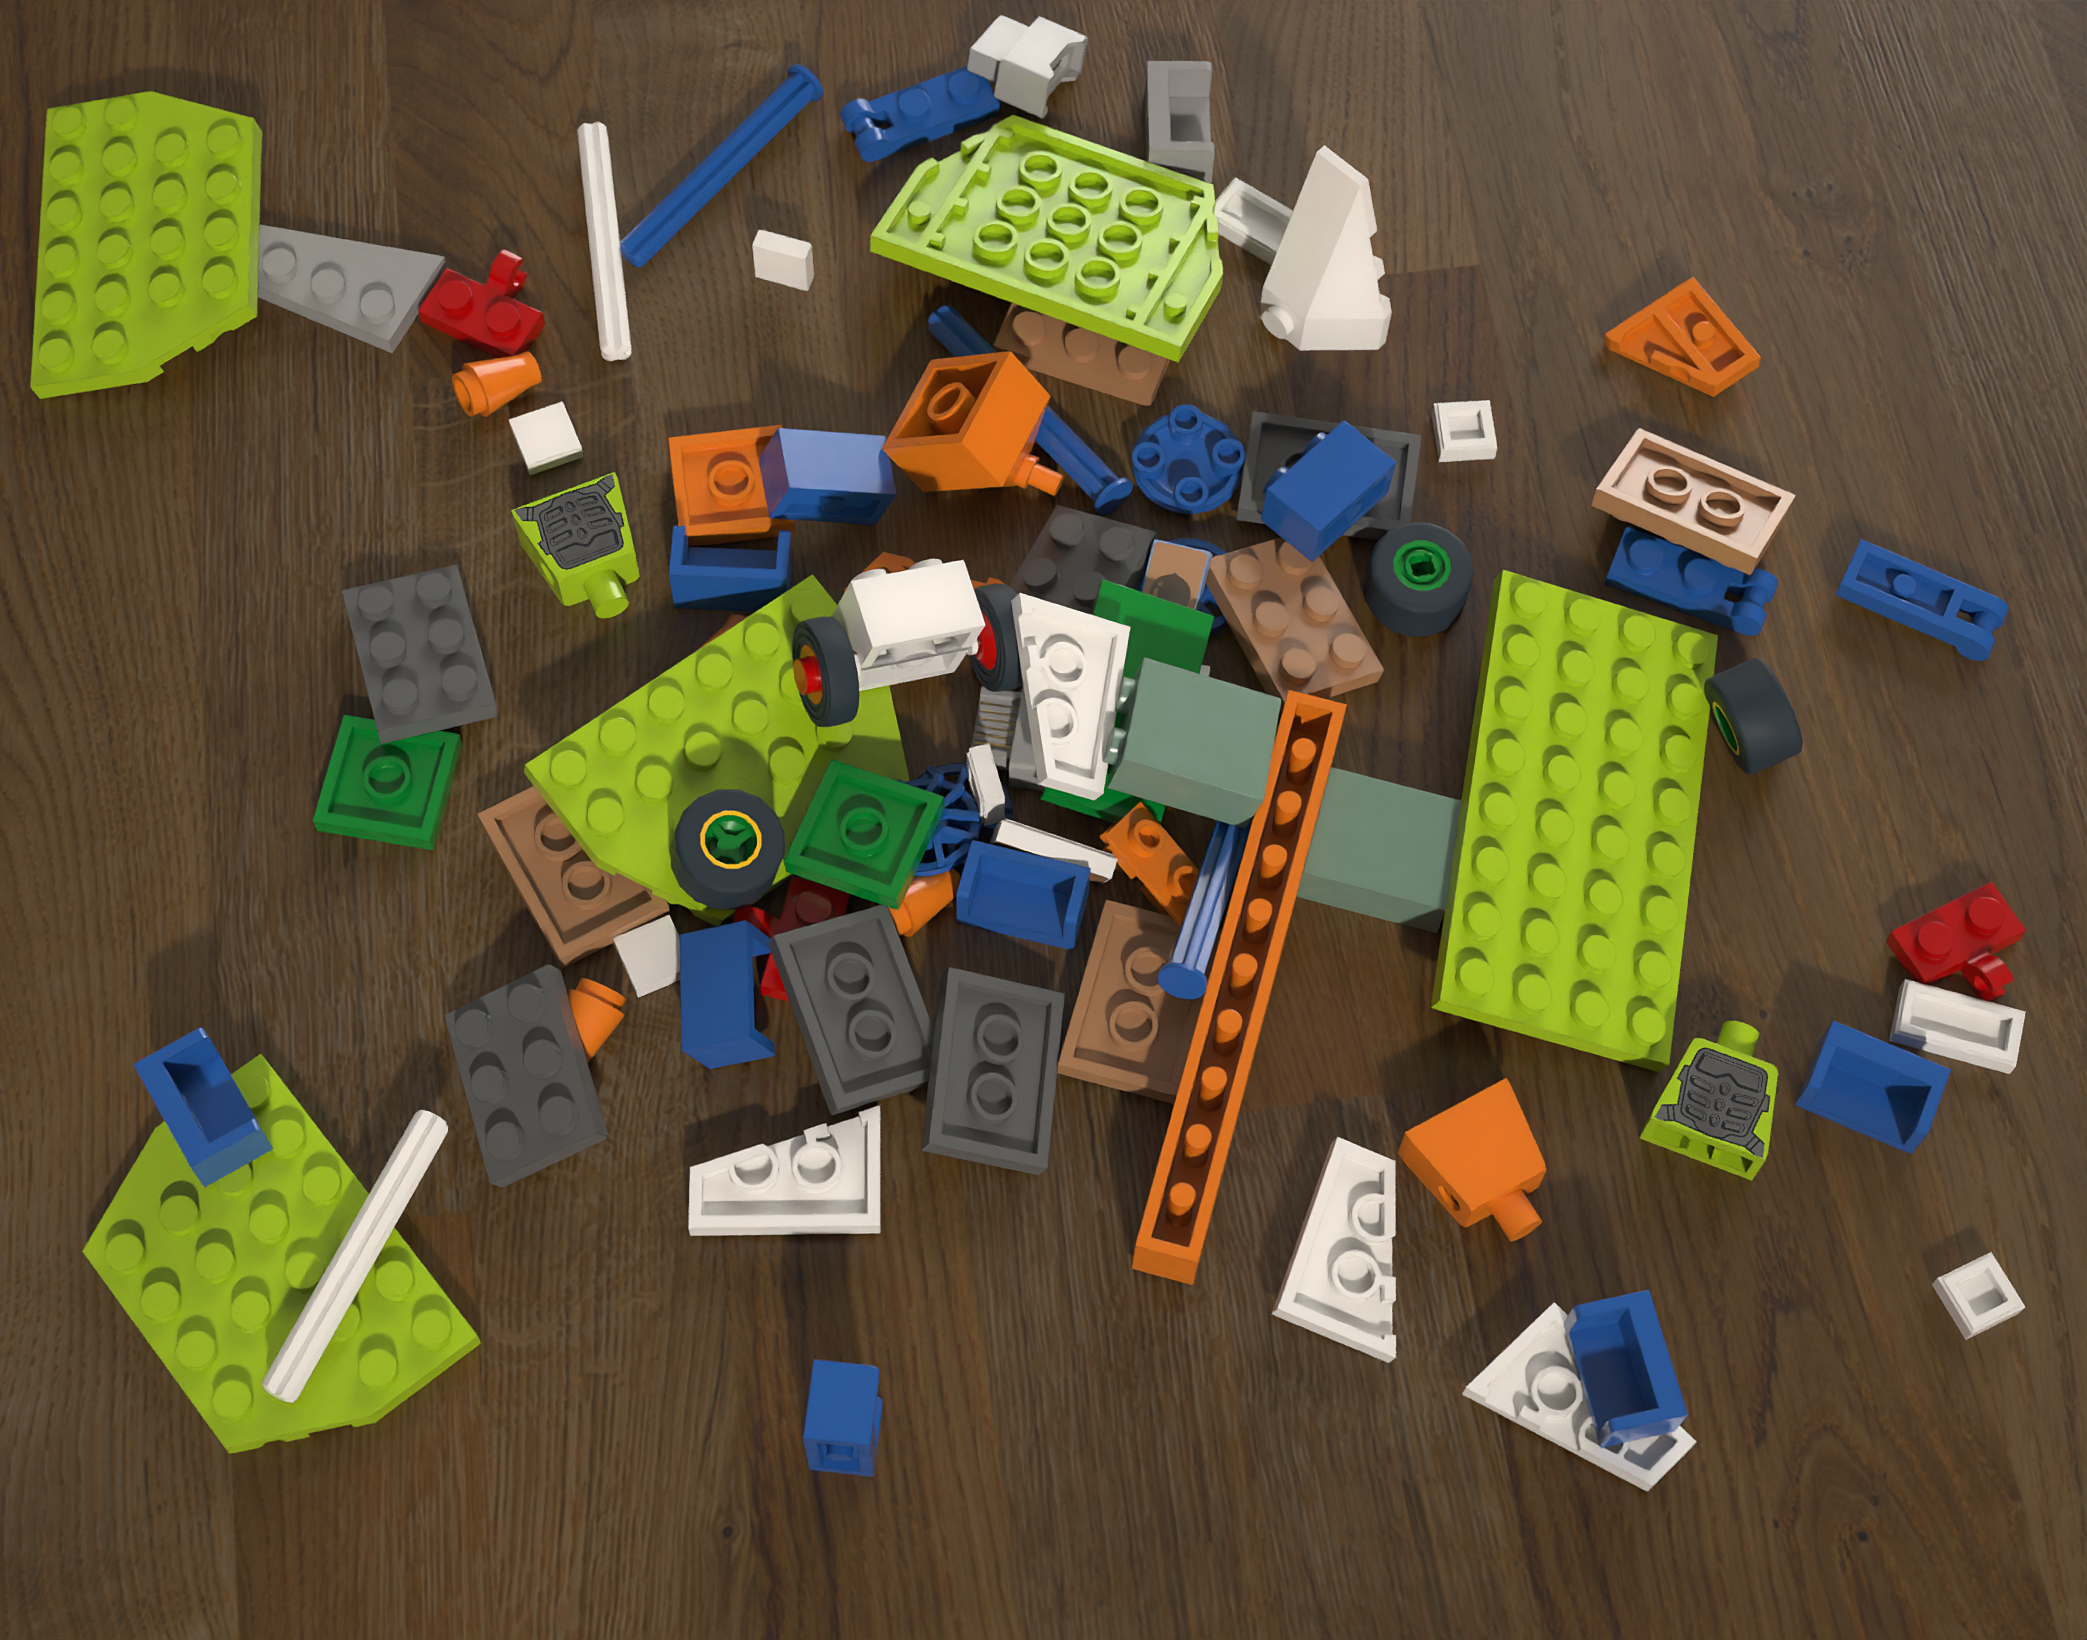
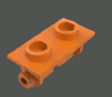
[1099,802,1199,927]

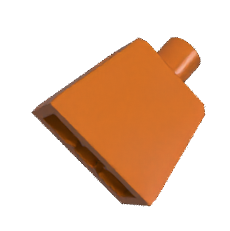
[1398,1078,1546,1242]

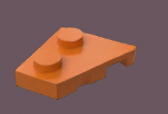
[1604,277,1761,397]

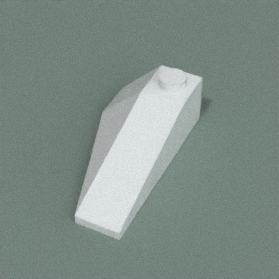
[1259,145,1392,350]

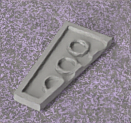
[258,224,447,354]

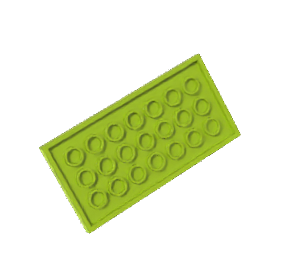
[1431,570,1718,1072]

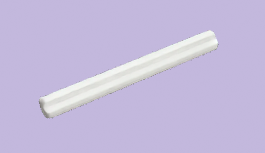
[577,122,632,361]
[262,1110,448,1403]

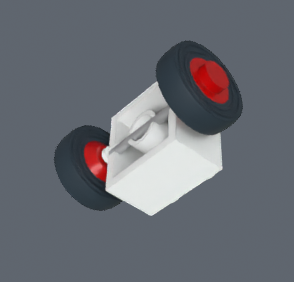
[792,559,1023,727]

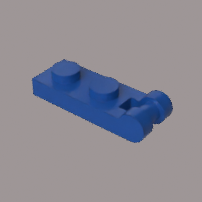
[839,66,1000,162]
[1604,527,1778,636]
[1835,539,2009,661]

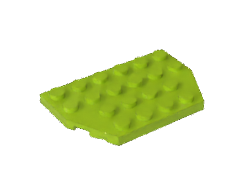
[30,91,262,399]
[870,115,1223,363]
[524,574,910,927]
[82,1054,481,1454]

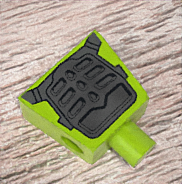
[511,472,640,618]
[1639,1021,1778,1180]

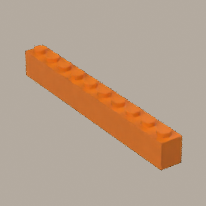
[1132,690,1347,1285]

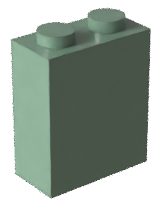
[1103,657,1281,828]
[1297,767,1461,933]

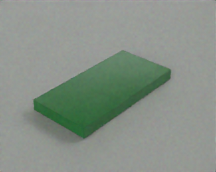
[1040,579,1214,824]

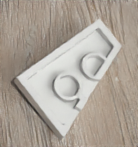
[1011,593,1130,800]
[688,1105,881,1236]
[1272,1137,1396,1363]
[1462,1303,1696,1492]

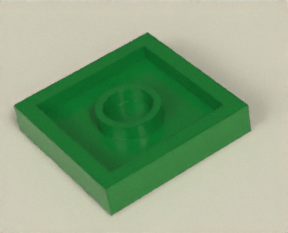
[313,715,463,851]
[783,759,945,910]

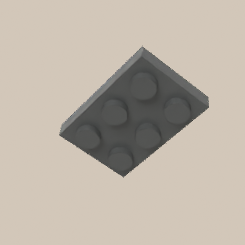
[1236,411,1422,540]
[1009,505,1159,615]
[341,565,498,744]
[768,905,934,1116]
[444,964,609,1188]
[921,967,1065,1175]

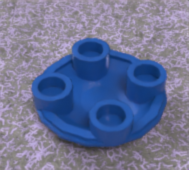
[1131,404,1246,515]

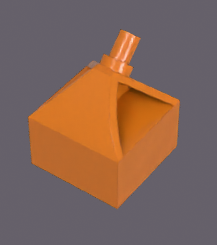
[882,351,1064,496]

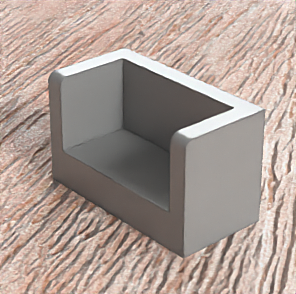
[1144,61,1215,183]

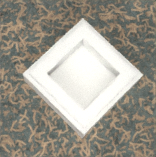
[752,230,814,291]
[1432,400,1497,462]
[509,402,584,475]
[967,743,1005,826]
[613,915,680,998]
[1932,1252,2025,1340]

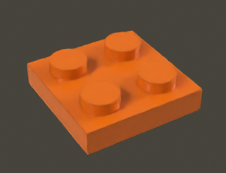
[668,425,796,547]

